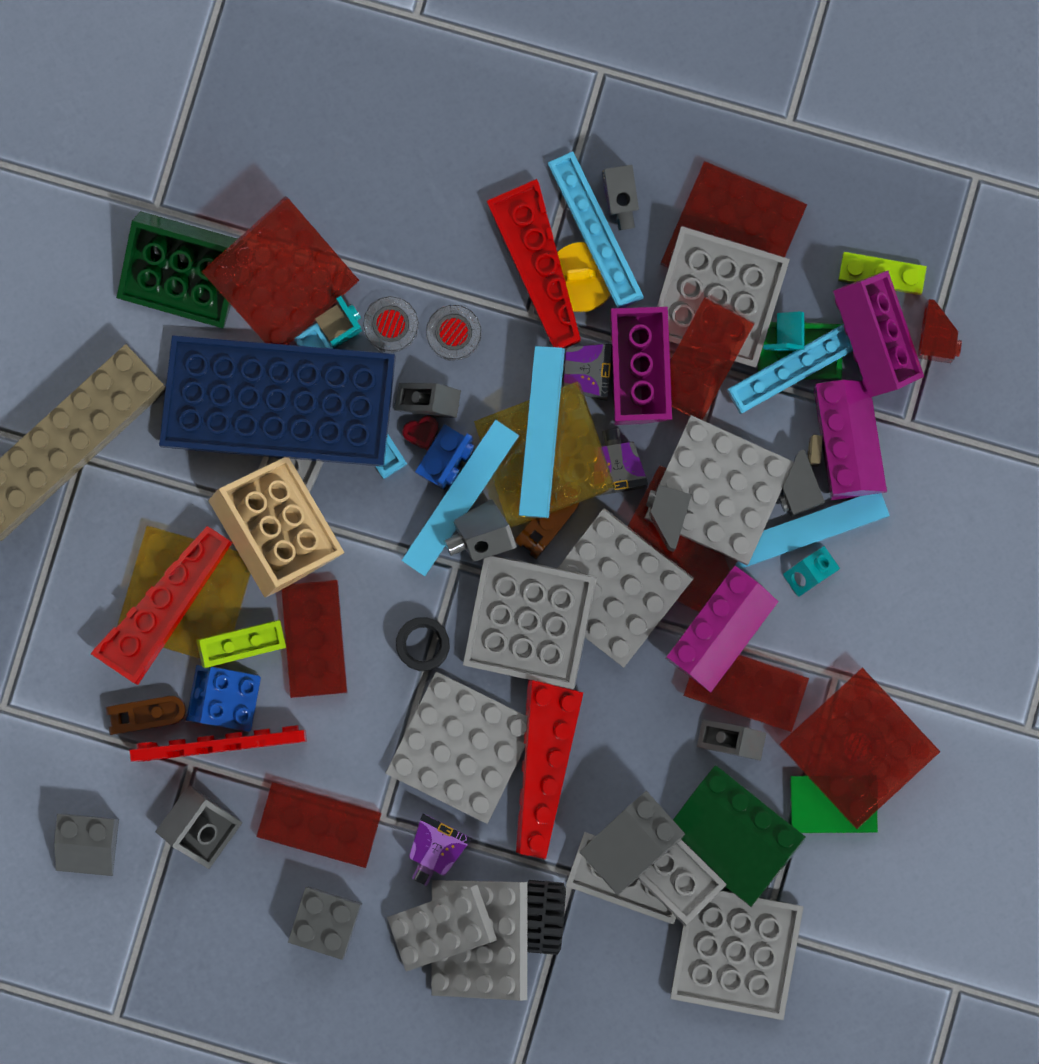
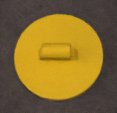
[557,242,611,312]

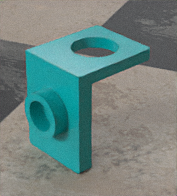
[330,296,363,349]
[763,311,804,351]
[783,546,840,597]

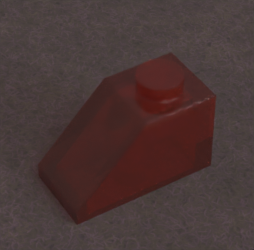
[918,299,962,364]

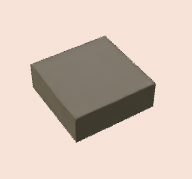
[315,304,353,342]
[807,435,823,467]

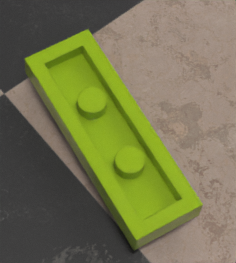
[838,252,927,295]
[197,620,286,668]

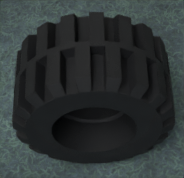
[527,880,566,955]

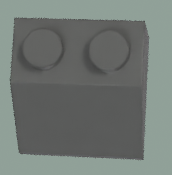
[155,786,242,869]
[54,814,119,876]

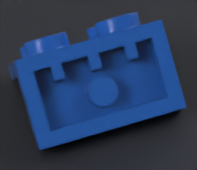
[415,424,475,490]
[186,665,261,732]

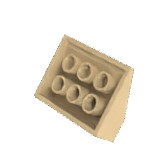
[208,457,345,598]

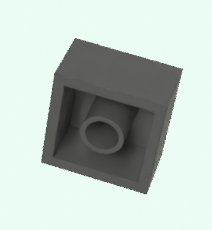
[288,886,362,960]

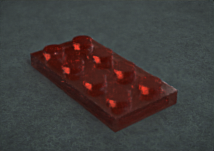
[670,296,755,420]
[281,580,348,698]
[683,655,809,732]
[256,782,382,868]

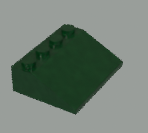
[116,211,248,328]
[673,765,806,907]

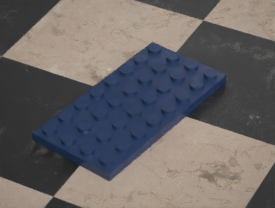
[159,335,396,467]

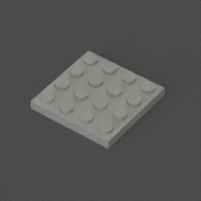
[657,226,790,368]
[644,415,794,565]
[557,508,694,668]
[463,555,597,689]
[385,672,527,824]
[431,880,527,1001]
[670,891,804,1020]

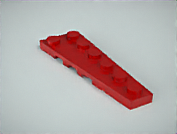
[487,179,581,349]
[91,526,233,685]
[516,680,584,860]
[129,725,307,762]

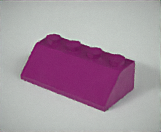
[833,271,924,398]
[610,307,672,425]
[814,380,887,500]
[665,566,779,693]

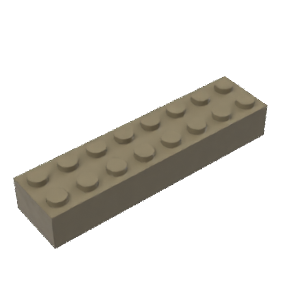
[0,344,166,541]

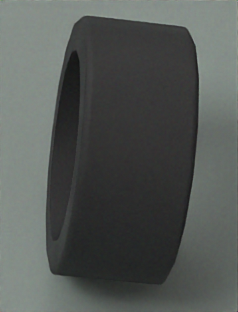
[396,617,450,671]

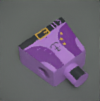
[409,813,472,886]

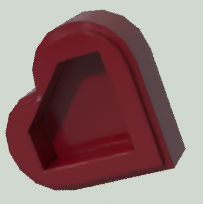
[402,416,439,451]

